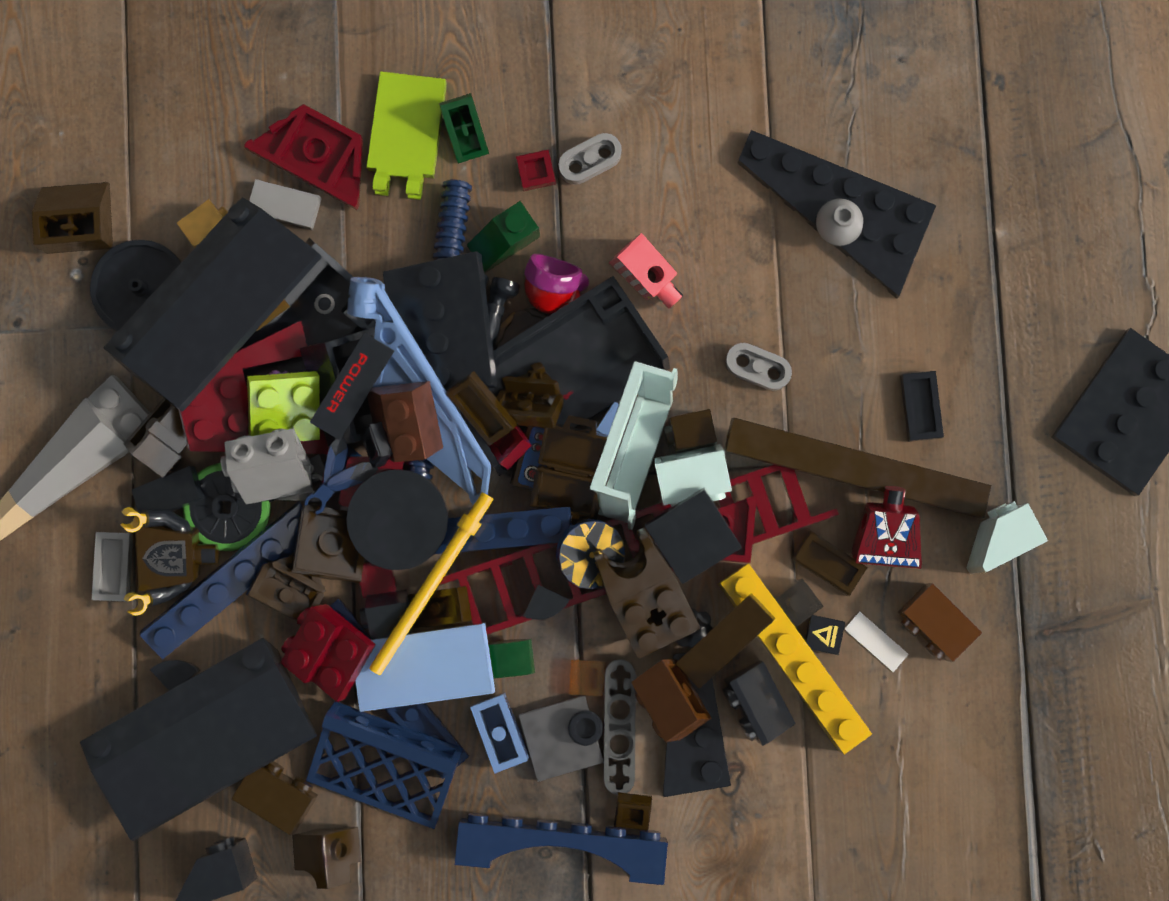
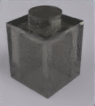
[774,578,824,627]

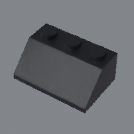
[300,327,375,447]

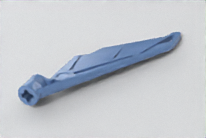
[347,277,491,505]

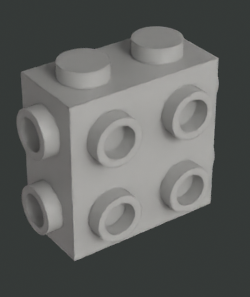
[221,428,313,504]

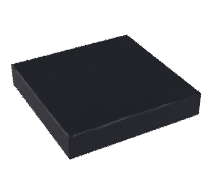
[645,488,742,584]

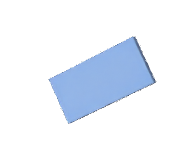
[355,623,495,712]

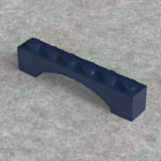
[455,813,668,885]

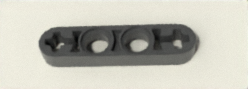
[604,659,636,795]

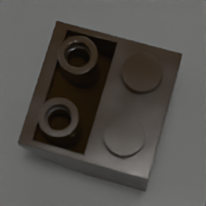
[32,182,113,254]

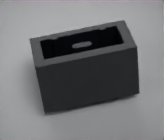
[722,660,796,746]

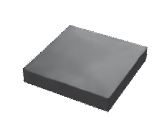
[519,695,604,782]

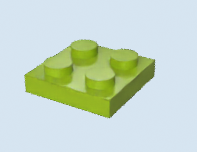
[247,371,320,441]

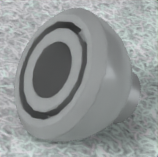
[816,198,863,246]

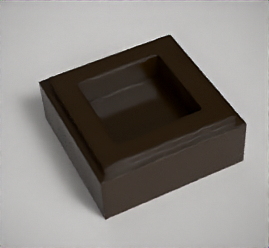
[614,792,652,830]

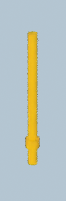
[369,492,494,675]

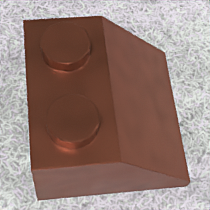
[367,381,443,462]

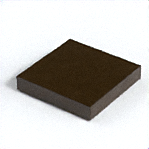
[291,503,364,583]

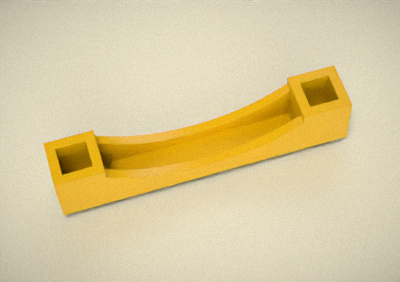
[718,563,872,755]

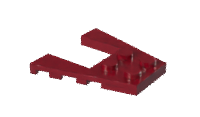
[178,321,330,455]

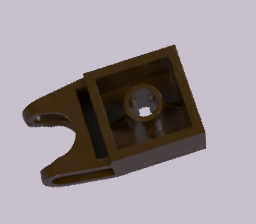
[593,527,701,659]

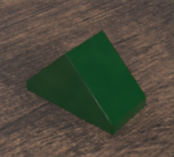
[439,93,489,164]

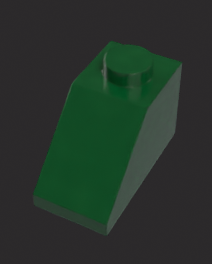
[467,200,540,273]

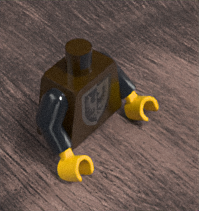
[120,507,219,616]

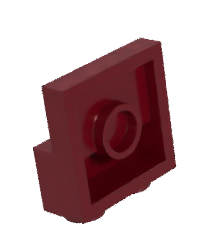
[280,604,376,702]

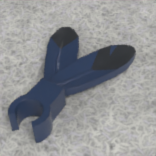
[304,436,378,514]

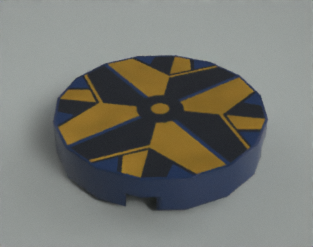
[556,519,625,589]

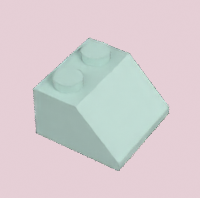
[655,444,732,507]
[967,501,1048,574]

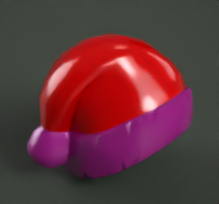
[524,254,589,315]

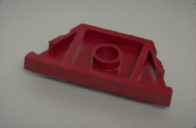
[244,104,363,210]

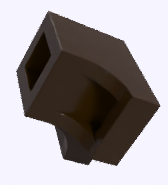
[292,827,361,889]

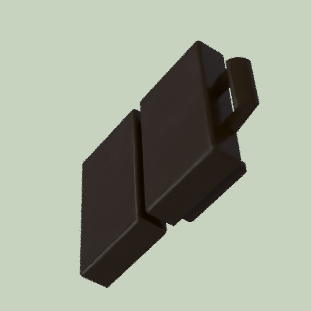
[529,415,608,525]

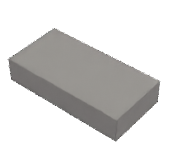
[249,179,322,230]
[92,532,133,601]

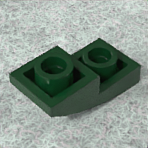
[488,639,535,679]

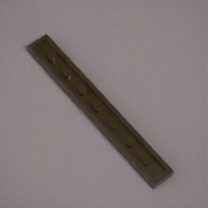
[724,418,992,518]

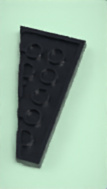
[738,130,936,299]

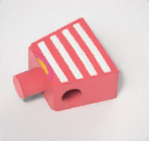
[609,233,683,309]

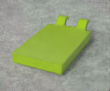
[367,71,447,200]

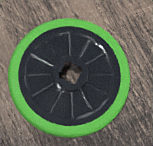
[183,463,271,551]

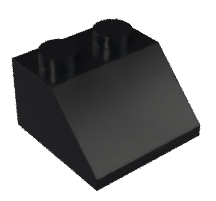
[176,836,258,901]

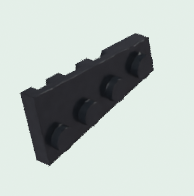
[663,652,731,798]

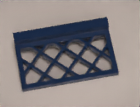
[306,701,464,829]

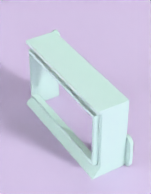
[590,361,678,530]

